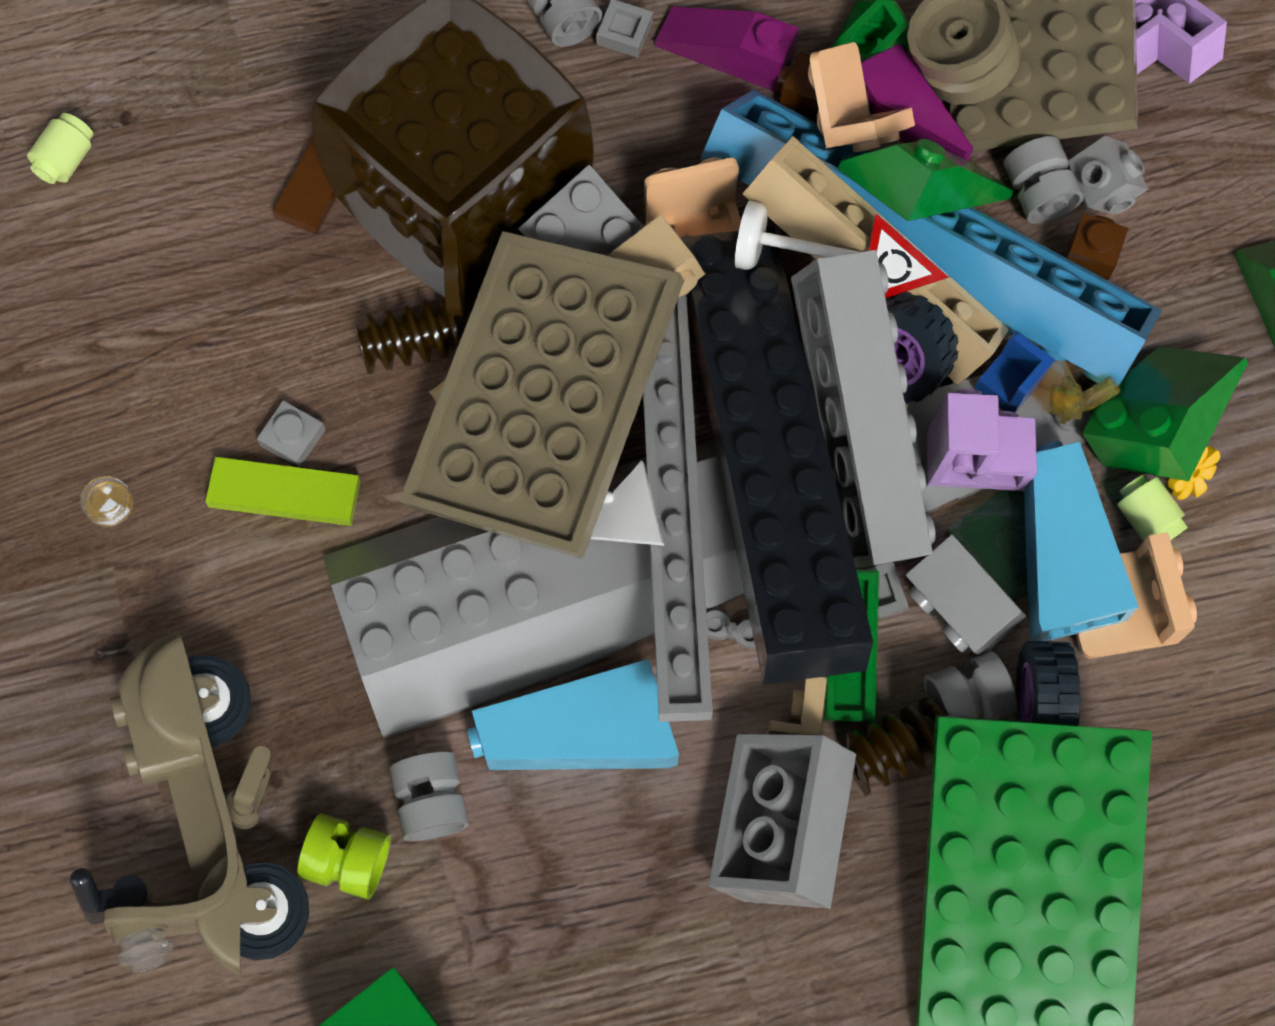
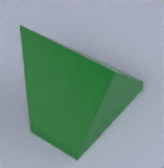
[829,0,910,62]

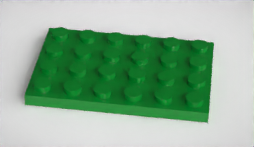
[915,715,1152,1026]

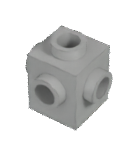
[1068,136,1149,214]

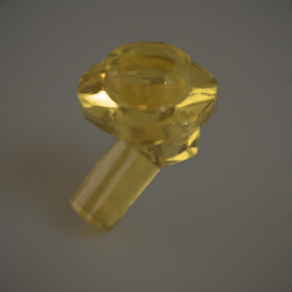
[1049,376,1120,424]

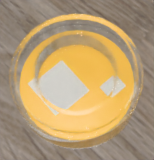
[80,476,133,527]

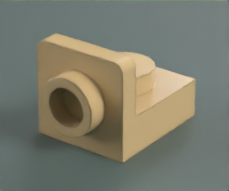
[767,677,827,735]

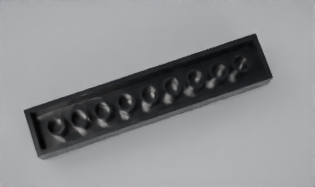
[681,227,873,685]

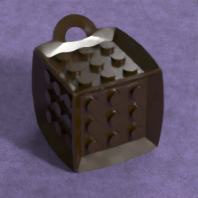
[312,0,594,316]

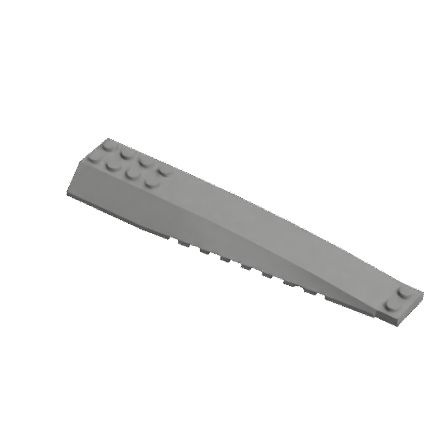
[323,360,1092,738]

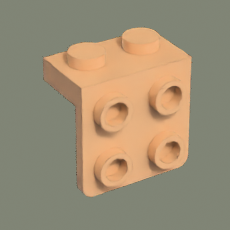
[808,42,915,152]
[643,157,741,239]
[1075,532,1197,659]

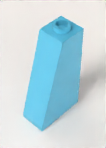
[1024,441,1139,641]
[466,659,679,770]

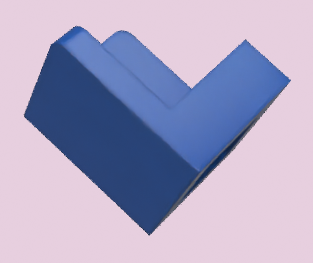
[974,332,1055,413]

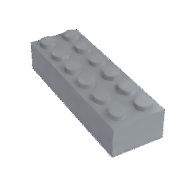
[791,250,935,567]

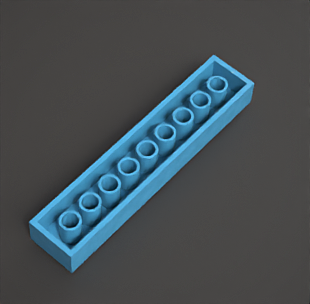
[700,90,1162,388]

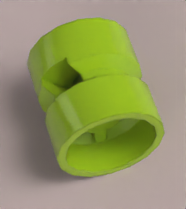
[297,813,391,900]

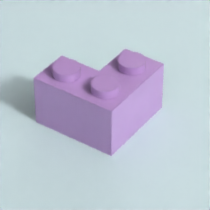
[1136,0,1227,84]
[927,389,1037,491]

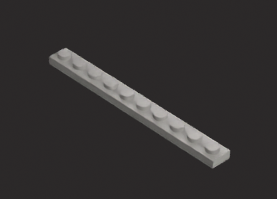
[643,295,713,722]

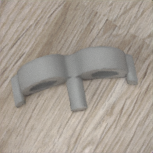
[706,610,756,650]

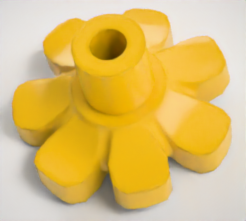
[1168,446,1220,500]

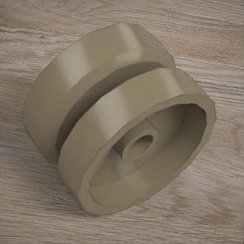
[907,0,1022,104]

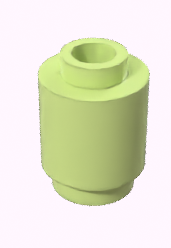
[27,113,94,184]
[1117,475,1188,542]

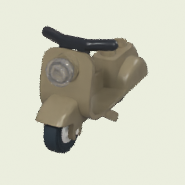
[70,630,309,976]

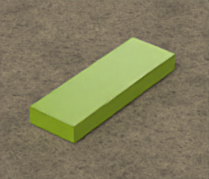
[205,457,361,526]

